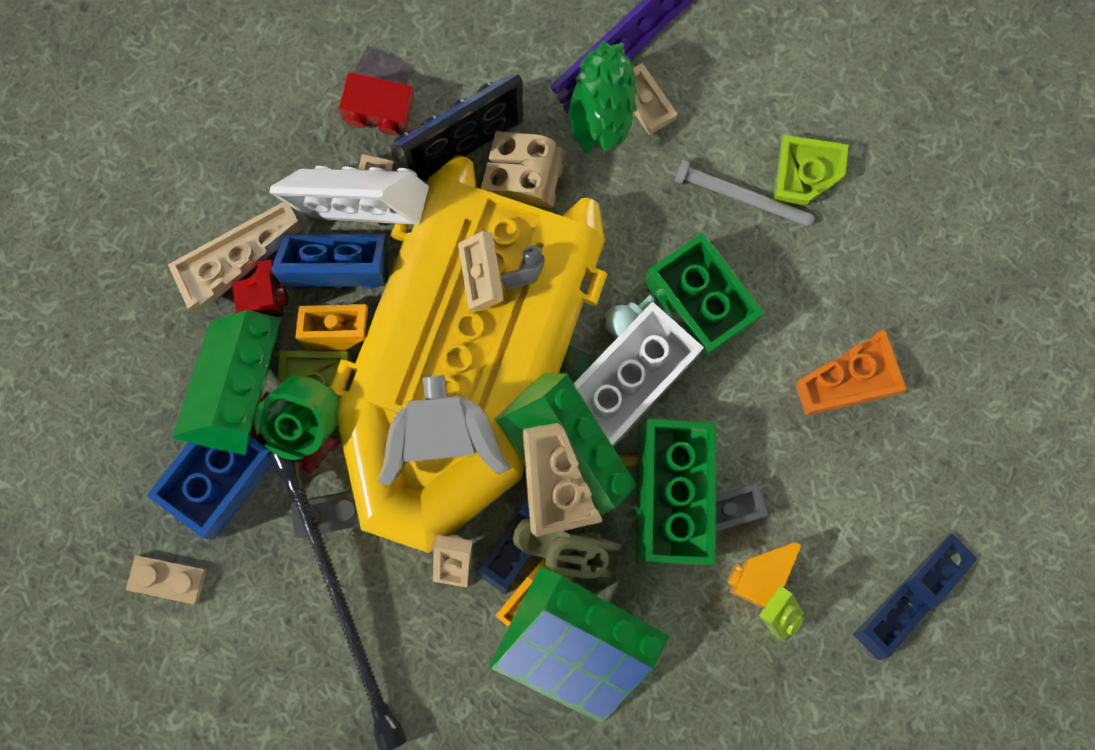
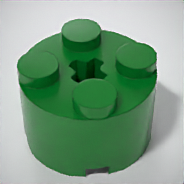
[254,376,339,460]

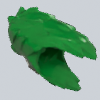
[568,41,637,154]

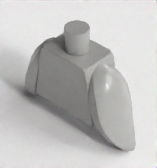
[377,375,512,485]

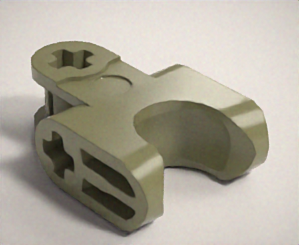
[513,518,623,579]

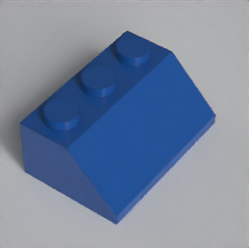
[272,234,388,289]

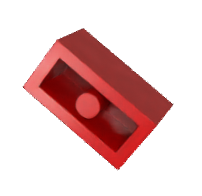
[339,72,415,135]

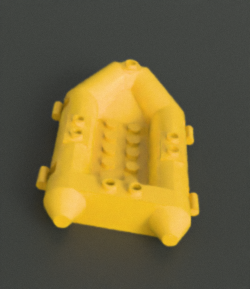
[330,155,608,553]

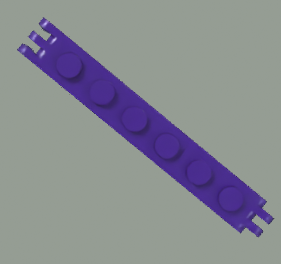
[550,0,693,114]

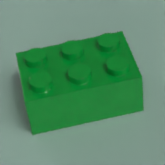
[644,232,764,361]

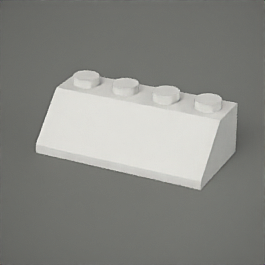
[269,166,429,225]
[574,302,704,447]

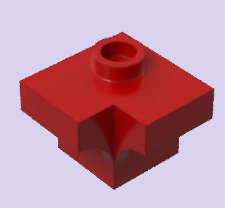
[232,260,288,317]

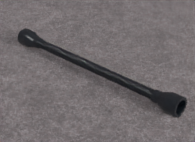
[269,453,407,750]

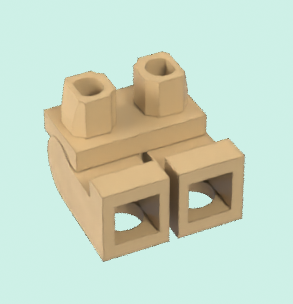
[481,131,565,208]

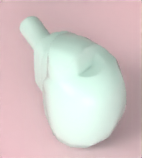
[605,295,655,339]

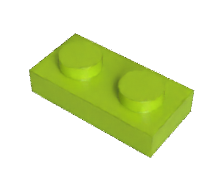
[759,586,804,642]

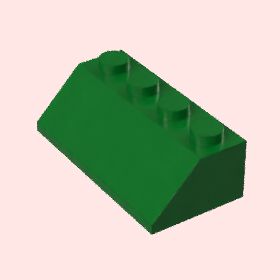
[172,310,281,455]
[495,374,637,515]
[635,419,716,565]

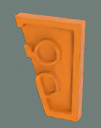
[796,328,907,416]

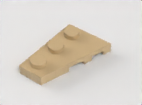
[523,423,603,537]

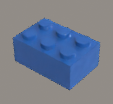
[147,436,272,540]

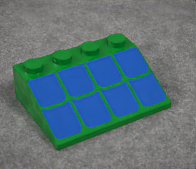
[488,566,669,723]

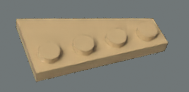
[168,202,303,316]

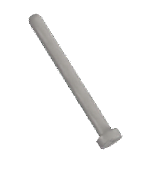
[674,160,815,226]

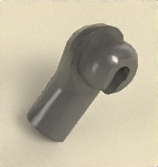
[501,246,545,291]

